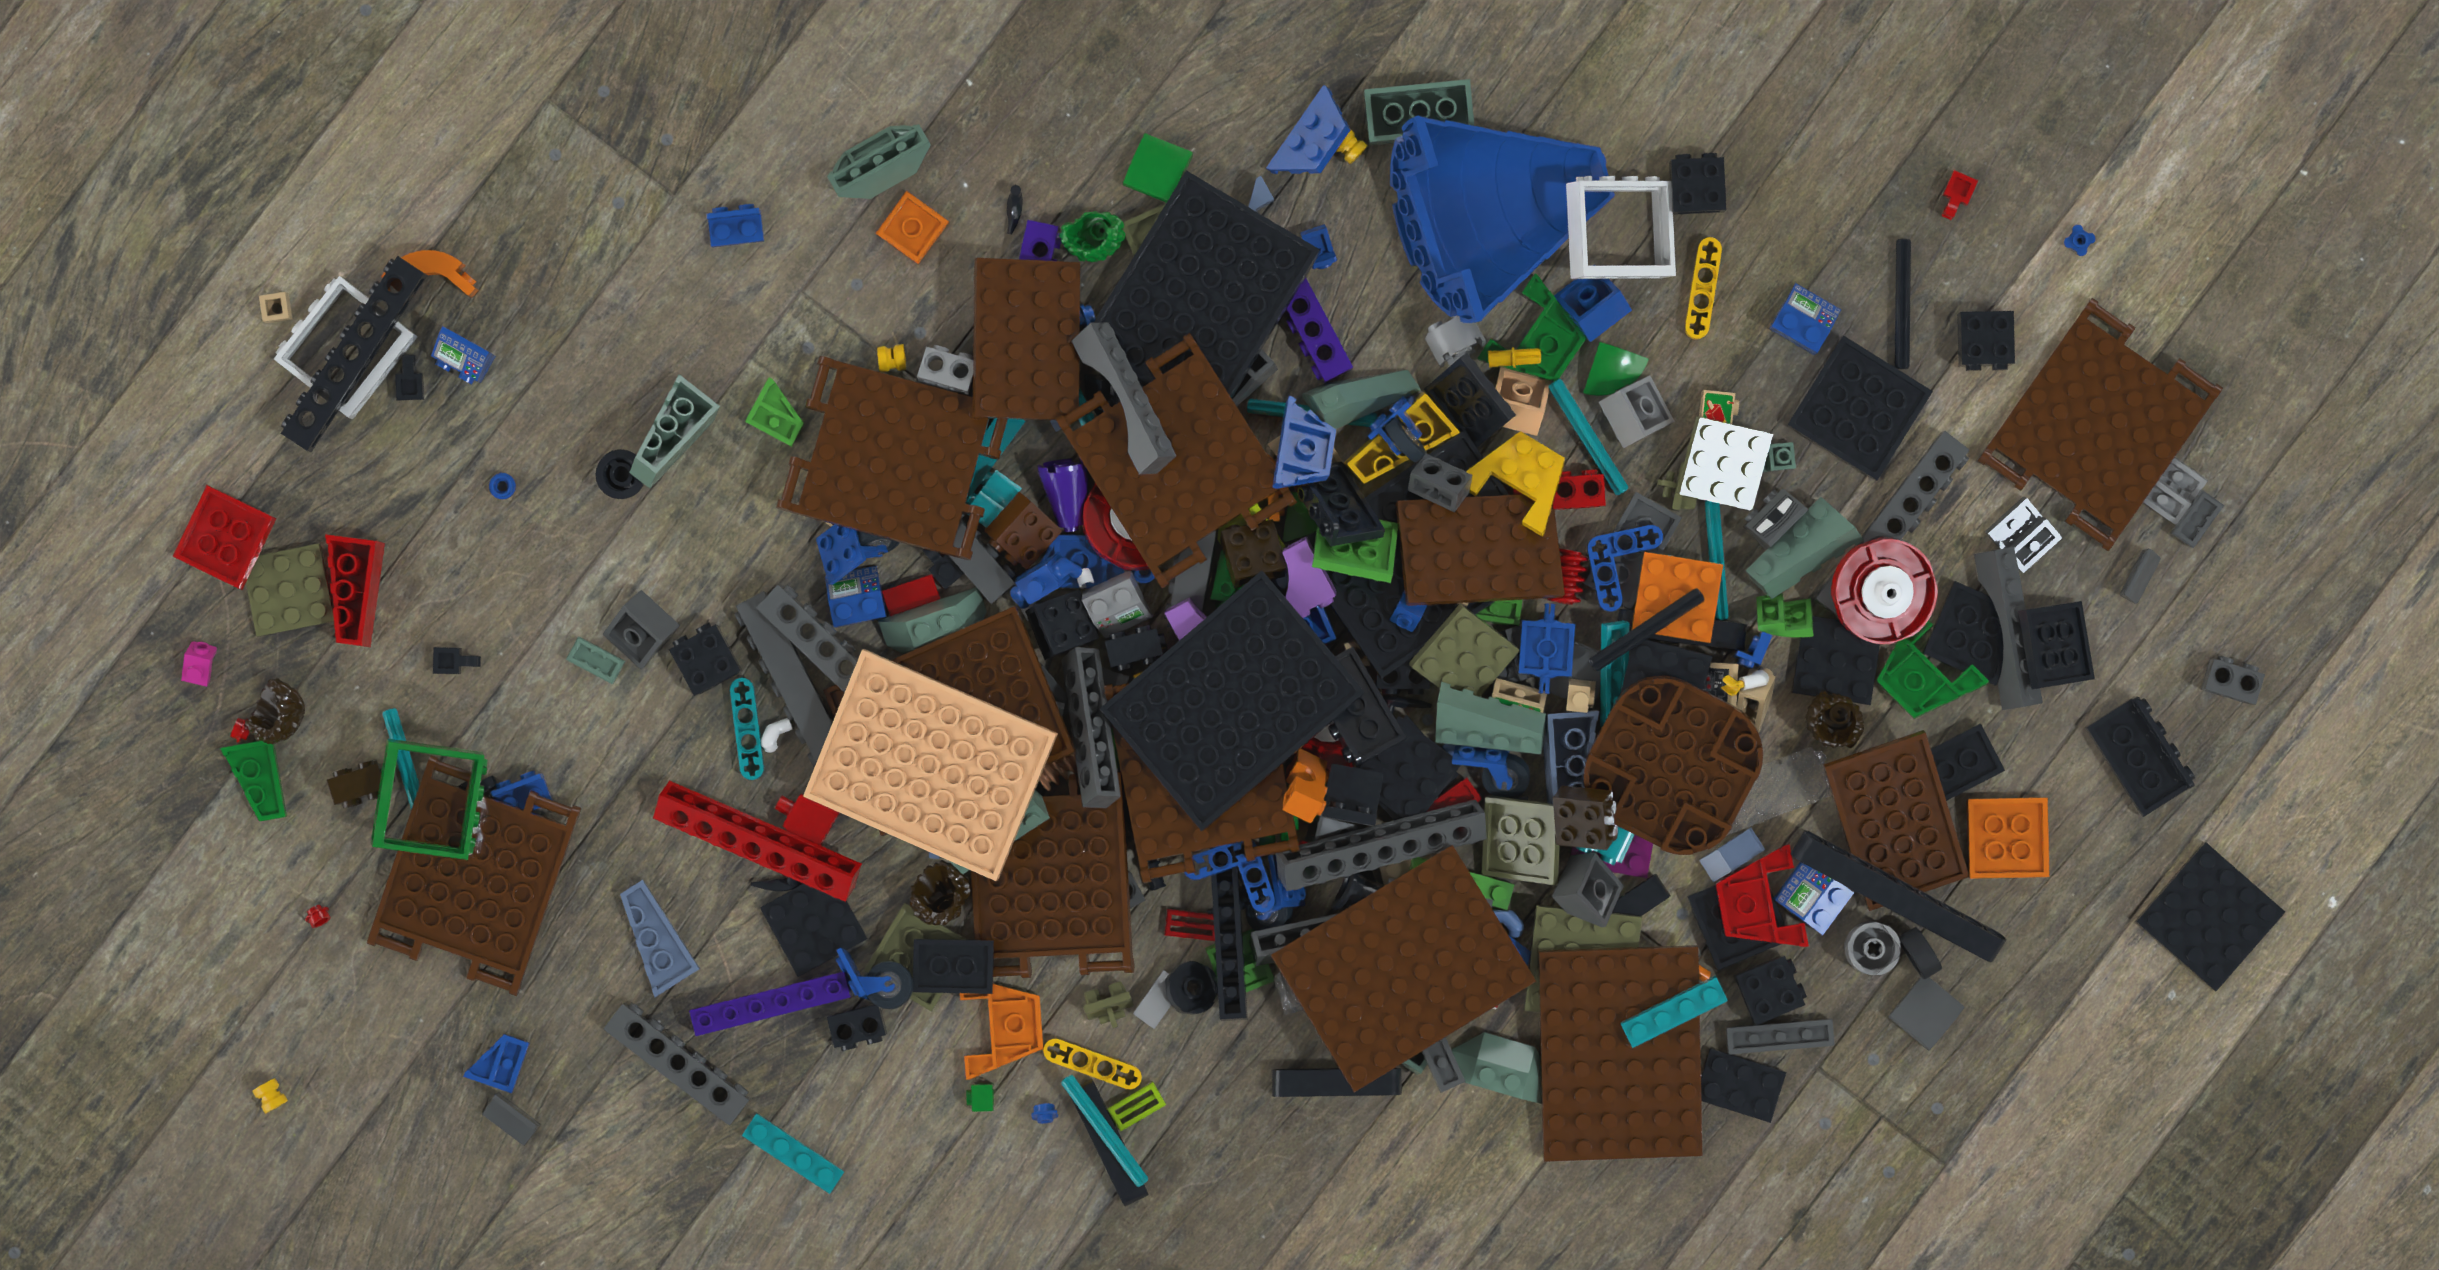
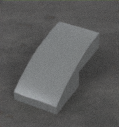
[1133,970,1171,1029]

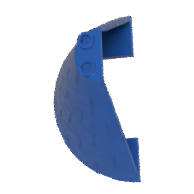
[1390,115,1615,323]

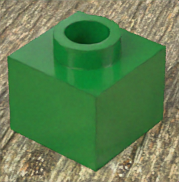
[966,1083,994,1112]

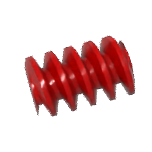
[1547,549,1589,605]

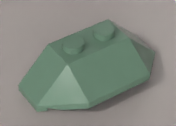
[827,124,931,199]
[878,587,987,655]
[1451,1032,1542,1104]

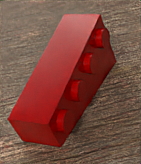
[325,534,385,648]

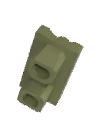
[1657,462,1697,512]
[1083,981,1134,1029]

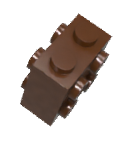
[984,492,1062,570]

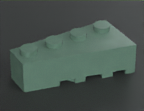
[629,374,720,488]
[1745,497,1864,599]
[1435,682,1546,754]

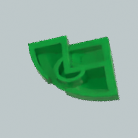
[1583,342,1649,396]

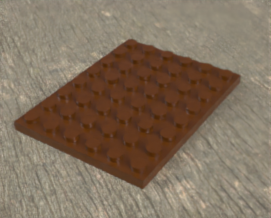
[823,606,1076,836]
[1271,845,1536,1093]
[1538,945,1703,1162]

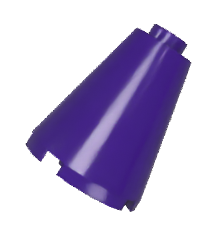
[1037,458,1089,532]

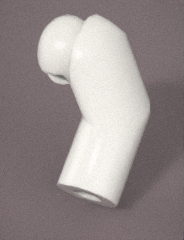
[760,718,793,753]

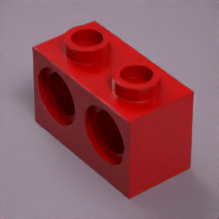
[1552,470,1606,510]

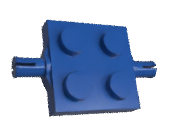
[1519,603,1575,694]

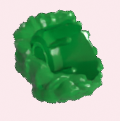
[1059,211,1125,262]

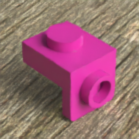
[181,642,217,687]

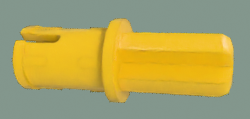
[1488,347,1541,368]

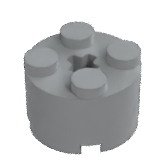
[1425,315,1486,367]
[1844,921,1901,975]

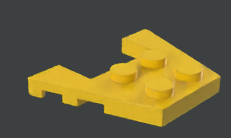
[1466,431,1565,537]

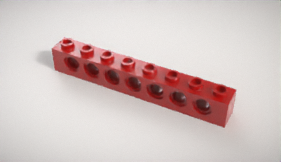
[653,780,862,902]

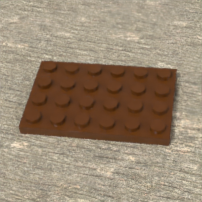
[973,258,1080,421]
[1395,494,1565,606]
[1823,730,1969,911]

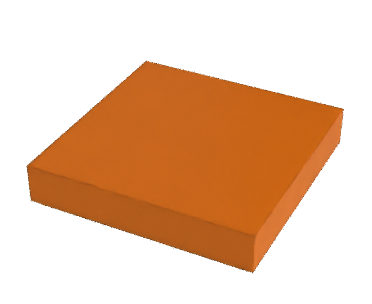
[876,191,950,265]

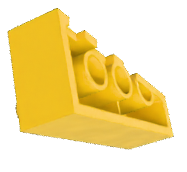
[1343,392,1460,484]

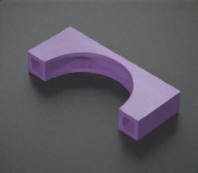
[1165,536,1337,641]

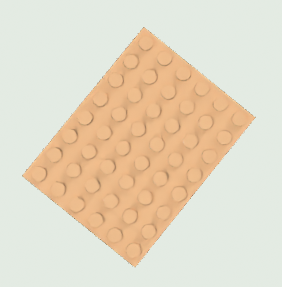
[803,649,1058,881]

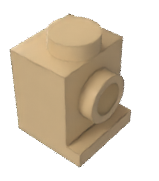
[1566,679,1596,713]

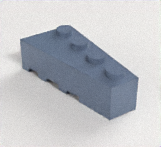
[1543,711,1599,804]

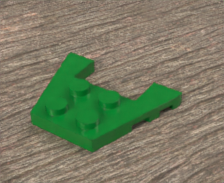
[1477,273,1586,382]
[1877,620,1989,719]

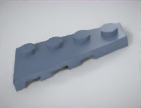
[620,880,700,997]

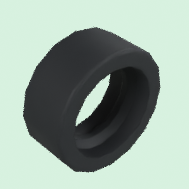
[1899,927,1942,979]

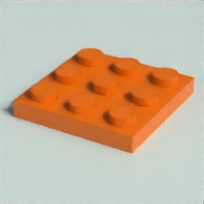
[1631,552,1723,643]
[1967,798,2049,879]

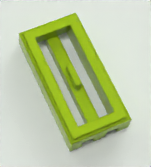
[1107,1082,1166,1131]

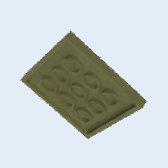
[1524,905,1642,1012]

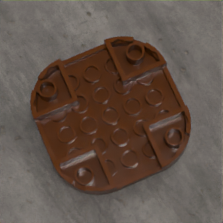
[1584,676,1763,855]

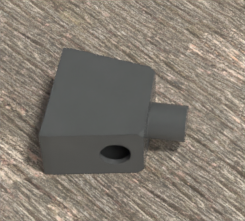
[1305,815,1359,842]

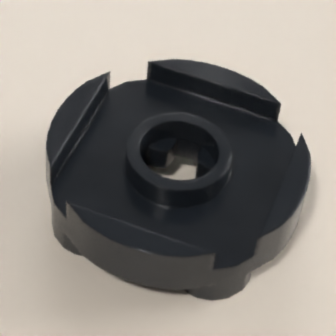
[1165,961,1218,1015]

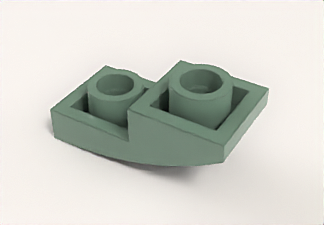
[1763,442,1796,472]

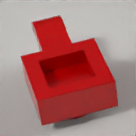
[1942,170,1978,220]

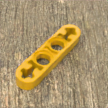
[1685,237,1722,340]
[1043,1038,1142,1090]

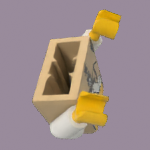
[1721,667,1776,732]

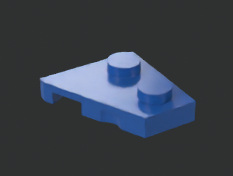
[463,1034,530,1093]

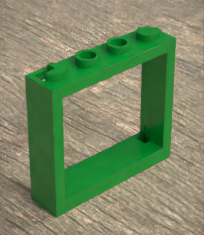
[370,738,488,860]

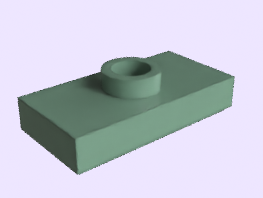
[566,636,626,684]

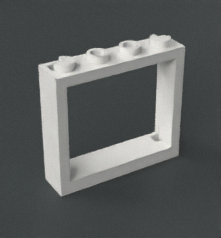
[1566,176,1676,279]
[274,276,418,419]

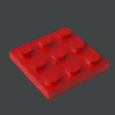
[172,485,277,590]

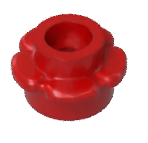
[230,717,250,743]
[305,905,331,928]

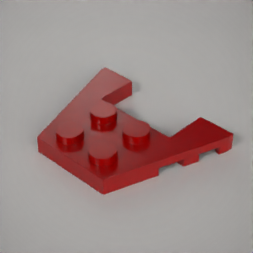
[1715,844,1809,947]

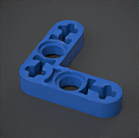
[1587,525,1663,612]
[1184,841,1275,913]

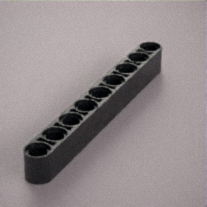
[1790,830,2007,962]

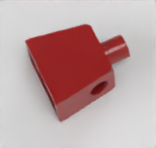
[774,794,840,846]

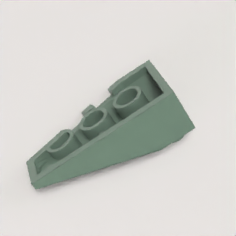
[1302,370,1420,429]

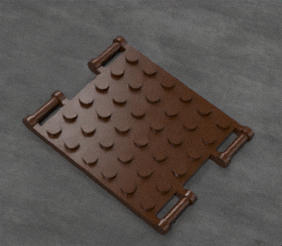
[1977,298,2223,551]
[1056,333,1297,588]
[776,356,1008,560]
[1104,683,1300,883]
[367,755,581,996]
[971,771,1135,978]

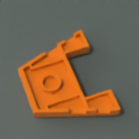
[960,984,1044,1080]

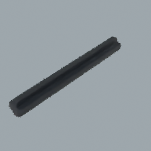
[1895,238,1911,369]
[1589,588,1705,671]

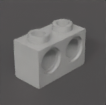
[917,345,973,396]

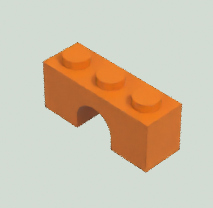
[1282,749,1329,823]

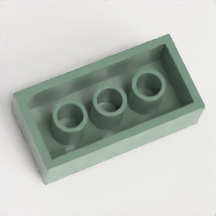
[1364,79,1475,146]

